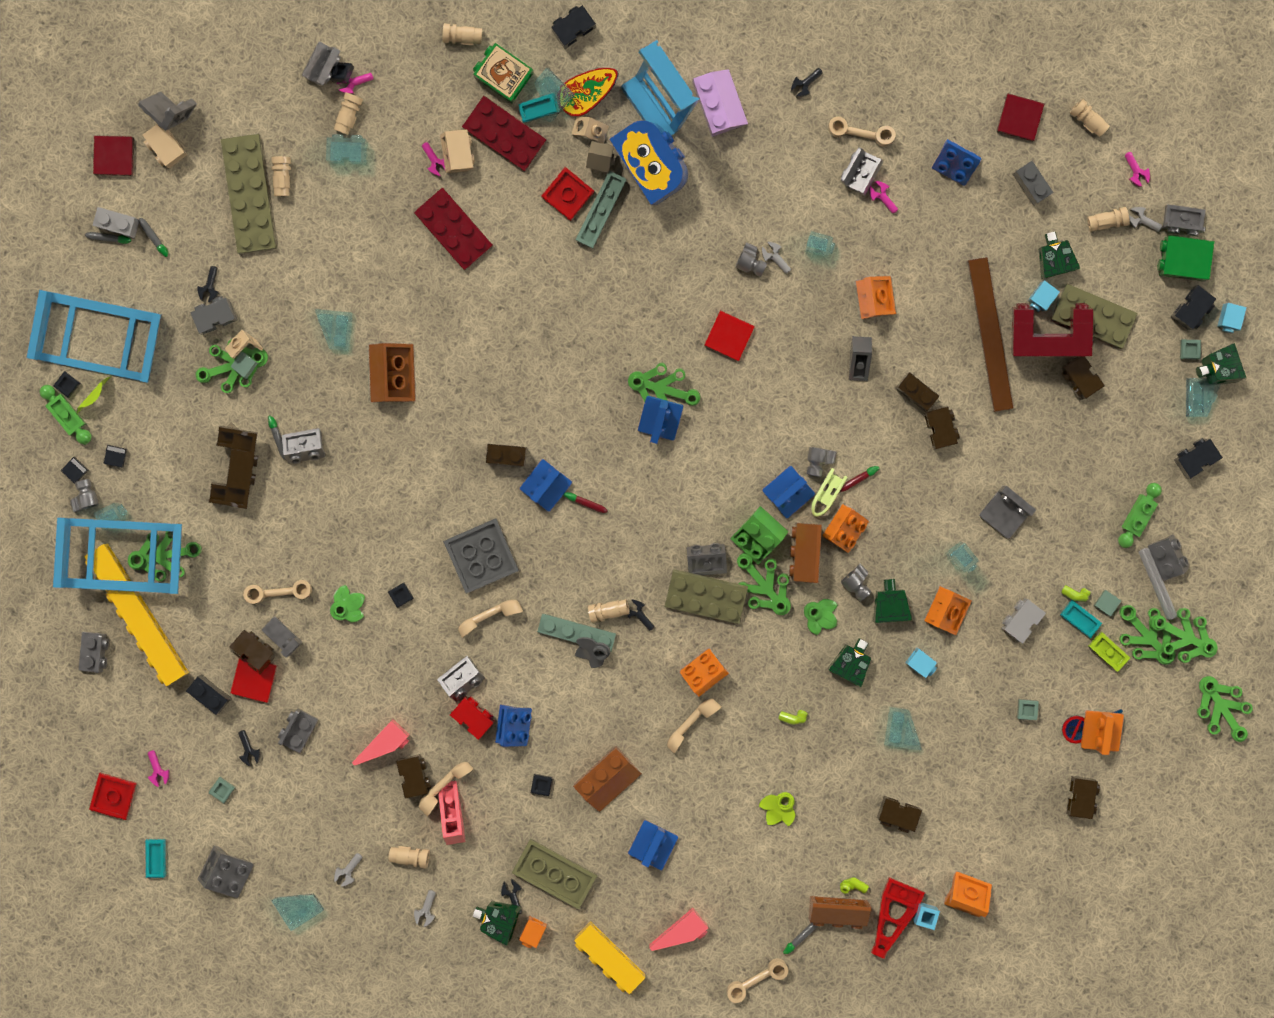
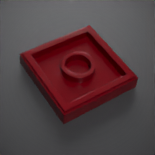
[996,93,1045,141]
[93,136,134,176]

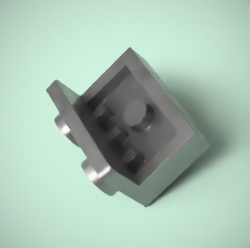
[302,42,340,85]
[841,147,883,195]
[1162,204,1206,236]
[1148,534,1189,581]

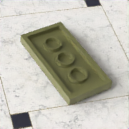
[1051,284,1138,349]
[665,569,748,624]
[512,838,597,909]

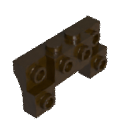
[208,426,258,509]

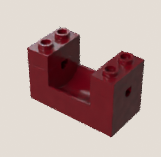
[1011,303,1093,356]

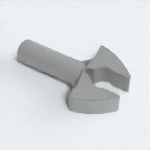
[1129,207,1162,232]
[762,242,791,274]
[334,853,362,887]
[414,890,436,927]

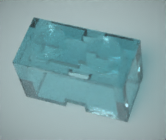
[326,134,367,164]
[944,542,979,573]

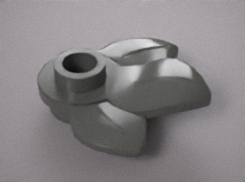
[575,637,610,668]

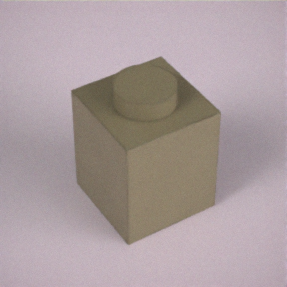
[586,141,616,172]

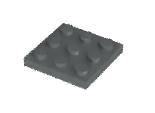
[443,518,519,594]

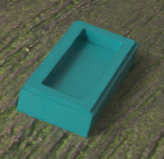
[518,93,559,123]
[1060,600,1102,638]
[145,839,166,878]

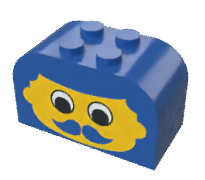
[610,121,688,205]

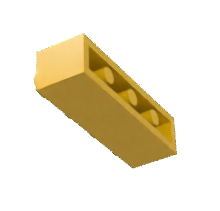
[574,921,645,994]

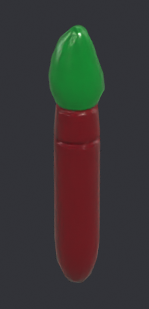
[840,466,880,492]
[564,492,608,513]

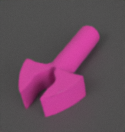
[337,73,373,94]
[422,142,445,177]
[1125,152,1150,187]
[869,181,898,214]
[147,750,169,787]

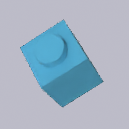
[1027,280,1060,312]
[1218,303,1247,333]
[905,648,937,678]
[913,903,940,930]

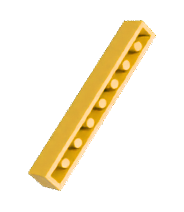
[84,543,189,686]

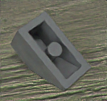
[849,336,872,381]

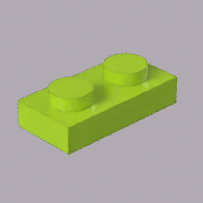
[1088,632,1130,672]

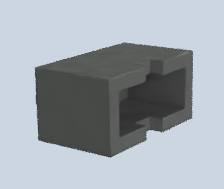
[1012,161,1054,206]
[190,296,238,335]

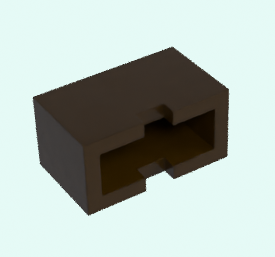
[1061,356,1105,400]
[895,372,939,412]
[924,406,960,450]
[486,444,527,466]
[229,630,275,675]
[396,754,431,799]
[1066,776,1100,819]
[877,796,922,833]

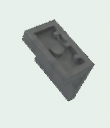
[138,92,197,131]
[979,486,1036,539]
[198,845,253,898]

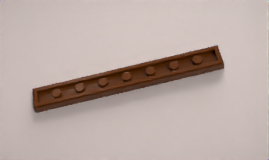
[968,257,1013,412]

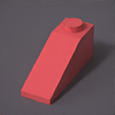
[352,719,410,766]
[439,781,466,845]
[649,908,708,951]

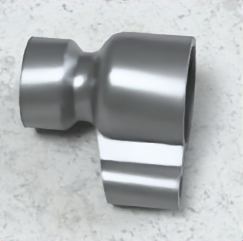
[735,242,767,277]
[806,447,837,476]
[70,479,99,512]
[841,564,871,601]

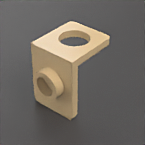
[572,116,609,144]
[225,330,263,359]

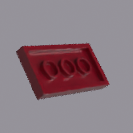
[462,95,547,172]
[414,187,493,271]

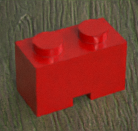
[450,696,495,740]

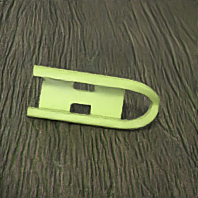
[811,468,848,517]

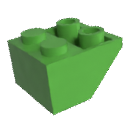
[730,506,789,564]

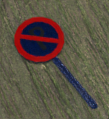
[1062,709,1123,744]

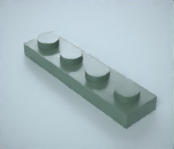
[576,171,627,249]
[537,613,616,652]

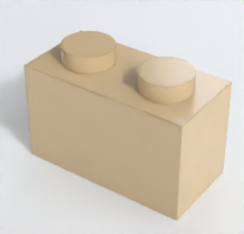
[143,124,187,169]
[440,130,475,173]

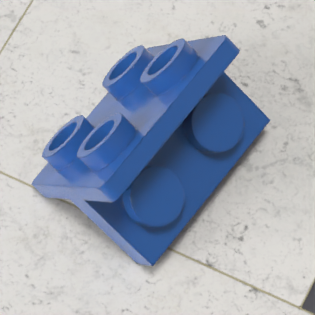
[932,139,981,186]
[638,396,684,444]
[520,459,572,512]
[762,466,815,518]
[495,705,532,747]
[628,820,678,870]

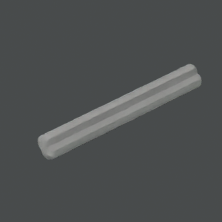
[1139,548,1177,620]

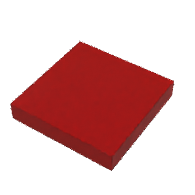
[541,167,595,221]
[704,310,755,361]
[230,658,278,703]
[89,772,137,820]

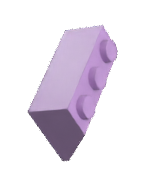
[693,69,748,137]

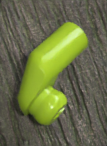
[1061,585,1091,602]
[779,710,808,725]
[840,877,869,894]

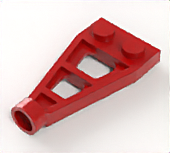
[871,877,925,958]

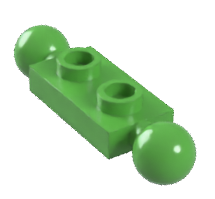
[39,385,92,445]
[1118,483,1162,548]

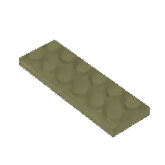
[221,134,276,254]

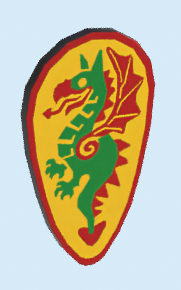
[559,68,619,116]

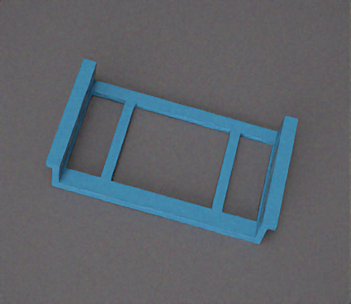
[621,40,700,135]
[27,290,162,383]
[53,518,182,594]

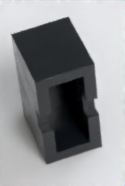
[551,5,596,49]
[1171,285,1216,331]
[1174,438,1223,479]
[186,675,232,715]

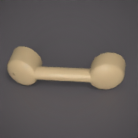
[828,116,896,147]
[243,580,312,604]
[458,600,523,638]
[667,698,722,754]
[419,762,474,817]
[727,958,789,1003]

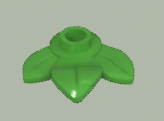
[330,585,365,622]
[804,599,838,635]

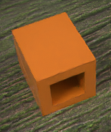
[519,916,547,948]

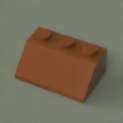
[369,343,415,402]
[789,523,822,583]
[573,746,642,812]
[809,896,871,929]

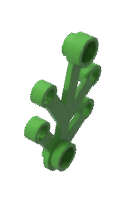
[196,339,268,393]
[628,363,701,406]
[128,531,202,581]
[737,552,791,615]
[1119,605,1175,665]
[1149,608,1218,663]
[1197,676,1253,742]

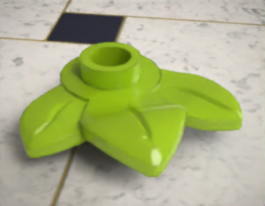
[759,792,795,826]

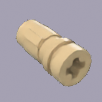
[443,23,482,45]
[334,92,363,135]
[1070,98,1110,137]
[271,156,291,196]
[1087,207,1130,232]
[588,599,630,624]
[389,846,430,869]

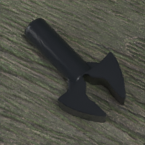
[791,68,823,97]
[197,266,219,303]
[627,599,655,631]
[238,730,260,766]
[501,879,522,915]

